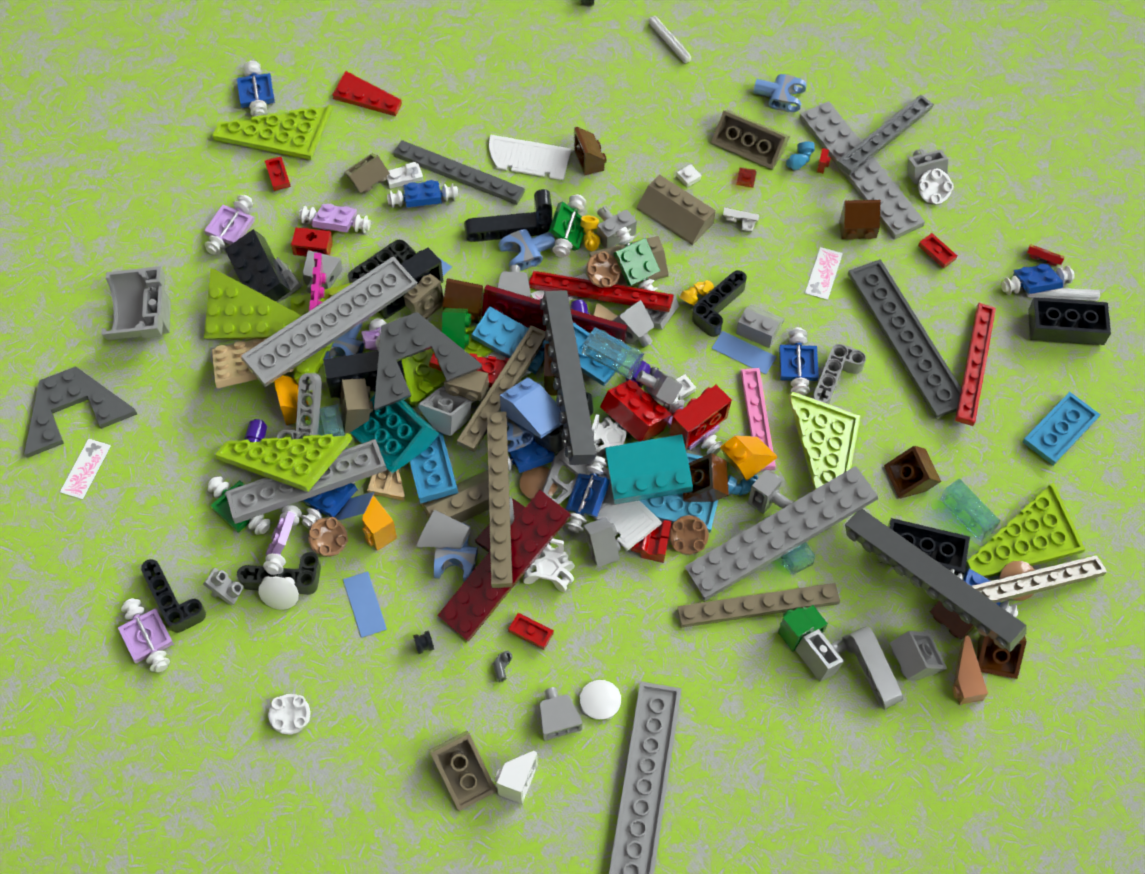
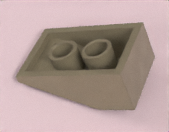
[429,730,497,811]

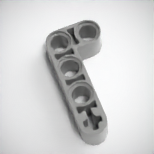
[813,344,866,405]
[277,373,322,439]
[842,626,903,709]

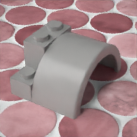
[102,266,171,340]

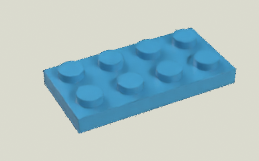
[471,307,545,374]
[543,323,626,386]
[1023,392,1101,466]
[410,432,459,504]

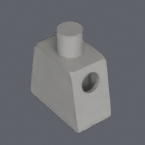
[303,250,343,293]
[497,265,531,297]
[612,300,654,347]
[540,687,583,741]

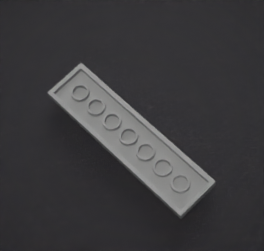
[226,439,387,524]

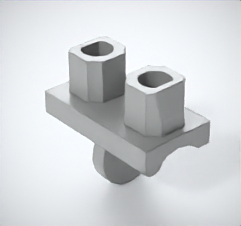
[203,567,243,606]

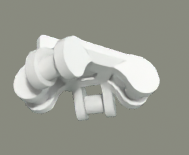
[592,414,630,457]
[523,539,575,592]

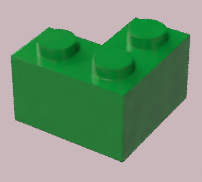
[442,308,471,350]
[778,605,828,652]

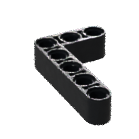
[464,189,552,242]

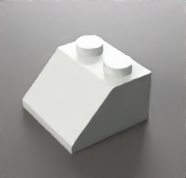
[495,751,538,804]

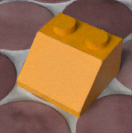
[274,375,308,425]
[720,436,778,481]
[362,495,397,551]

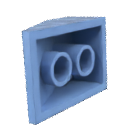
[500,378,563,438]

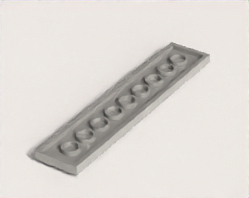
[800,101,925,239]
[241,256,417,387]
[685,466,878,601]
[609,681,682,874]

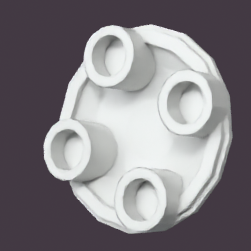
[918,168,954,204]
[259,577,299,610]
[580,680,621,720]
[268,694,311,735]

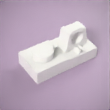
[387,162,423,189]
[723,208,759,232]

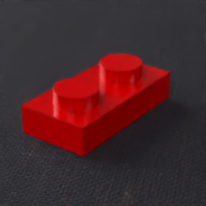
[265,156,291,191]
[918,233,958,269]
[1027,244,1064,266]
[508,613,554,650]

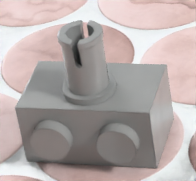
[908,149,948,184]
[597,206,637,248]
[636,369,683,405]
[748,469,794,514]
[584,517,621,567]
[796,629,846,682]

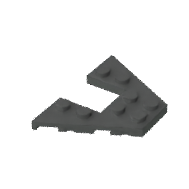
[374,312,483,411]
[24,366,137,458]

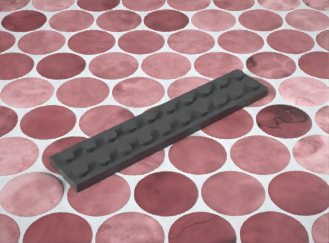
[848,259,961,419]

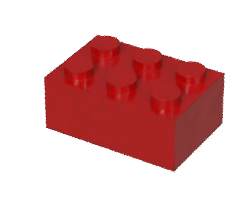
[600,379,672,442]
[669,384,732,449]

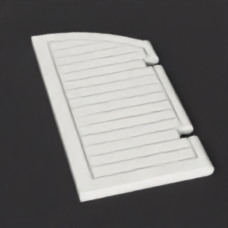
[489,135,572,180]
[594,467,662,551]

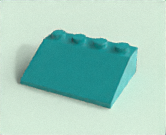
[350,395,439,473]
[605,434,693,505]

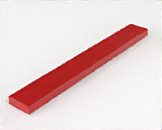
[529,271,674,312]
[955,303,996,426]

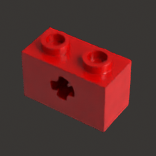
[291,227,333,257]

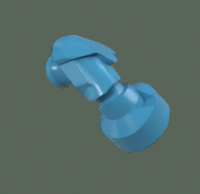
[786,142,815,171]
[728,475,759,496]

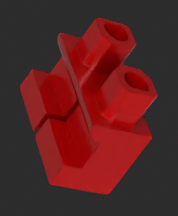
[631,520,671,563]

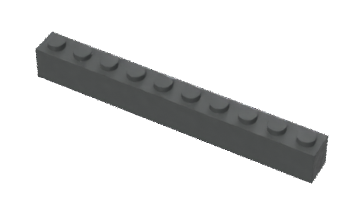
[540,291,597,465]
[845,509,1027,652]

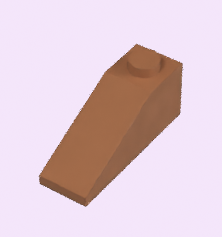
[952,636,988,705]

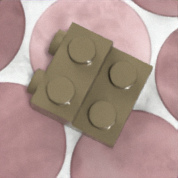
[404,274,444,320]

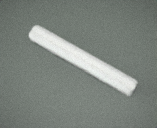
[649,16,691,63]
[1027,288,1100,301]

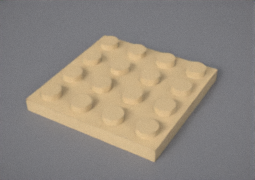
[212,339,293,388]

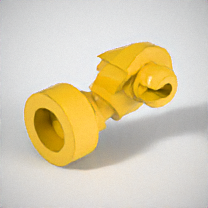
[580,216,600,251]
[679,280,714,306]

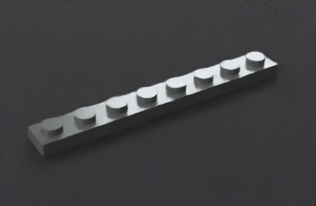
[836,95,934,175]
[393,140,525,205]

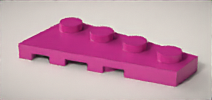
[309,253,326,311]

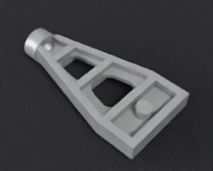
[542,442,591,504]

